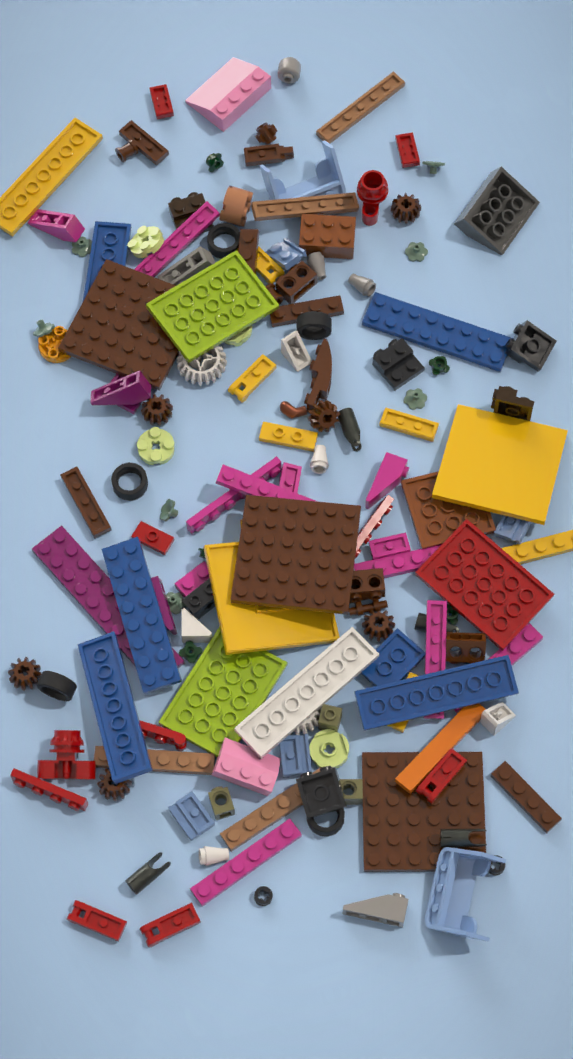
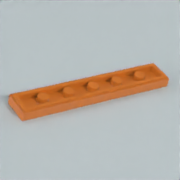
[395,704,486,794]

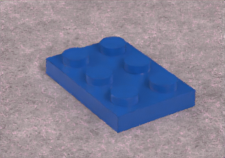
[360,628,425,686]

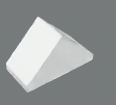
[281,331,312,372]
[182,608,213,643]
[480,702,516,736]

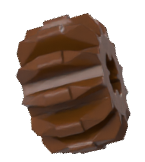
[391,193,421,224]
[141,393,173,426]
[307,400,340,432]
[362,608,395,642]
[8,657,42,691]
[97,769,132,802]

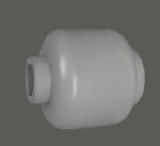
[278,57,301,84]

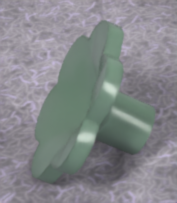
[422,161,445,174]
[72,237,92,258]
[405,242,428,262]
[33,320,55,337]
[404,388,427,410]
[160,499,178,522]
[166,592,183,614]

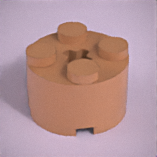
[219,186,253,227]

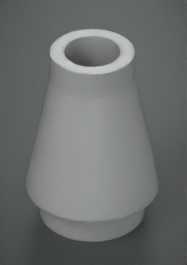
[307,252,327,280]
[348,274,376,296]

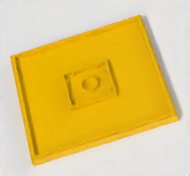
[432,404,568,525]
[203,542,340,655]

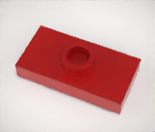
[149,84,174,119]
[395,132,420,168]
[131,521,175,555]

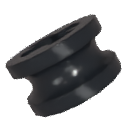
[488,855,505,876]
[254,886,273,906]

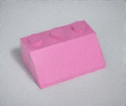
[212,738,281,796]

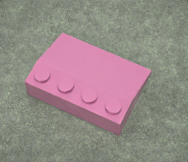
[185,57,271,132]

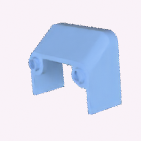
[259,140,346,219]
[425,847,506,942]

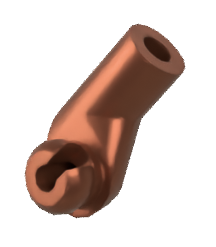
[280,401,307,419]

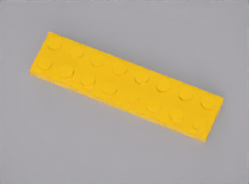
[0,118,103,237]

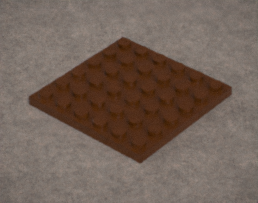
[58,259,179,391]
[231,495,361,615]
[362,752,486,872]

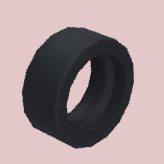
[207,223,240,259]
[296,311,332,340]
[111,462,148,501]
[37,671,77,701]
[307,808,345,836]

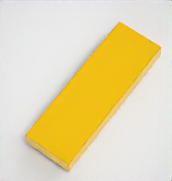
[379,407,439,442]

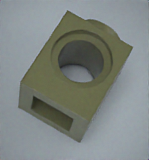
[318,704,342,732]
[340,779,363,805]
[208,786,235,821]

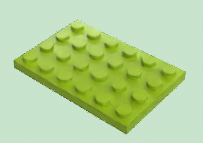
[146,250,279,363]
[158,626,288,757]

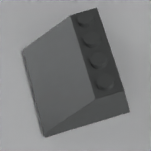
[454,166,540,255]

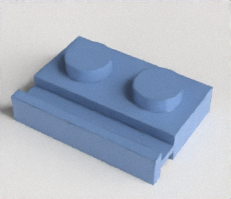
[265,238,307,271]
[494,515,532,545]
[279,734,312,777]
[168,791,215,841]

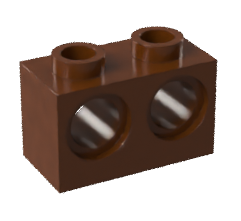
[276,261,317,304]
[350,568,385,602]
[446,632,486,664]

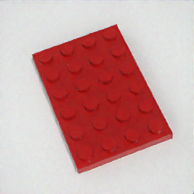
[415,519,555,651]

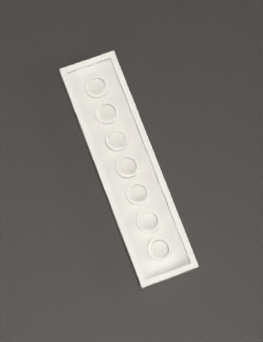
[234,627,379,759]

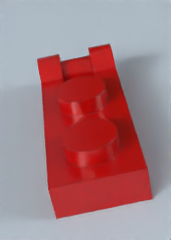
[139,720,187,751]
[416,748,467,804]
[67,900,127,942]
[140,903,201,948]

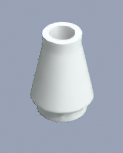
[310,445,329,474]
[199,846,229,866]

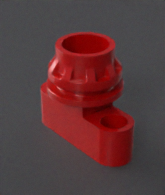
[357,170,388,226]
[37,730,96,779]

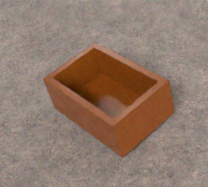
[299,214,356,259]

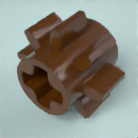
[255,122,277,145]

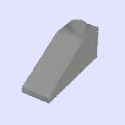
[157,246,216,286]
[342,893,409,928]

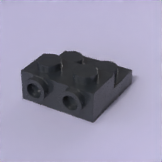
[505,320,557,372]
[372,338,425,391]
[296,766,347,819]

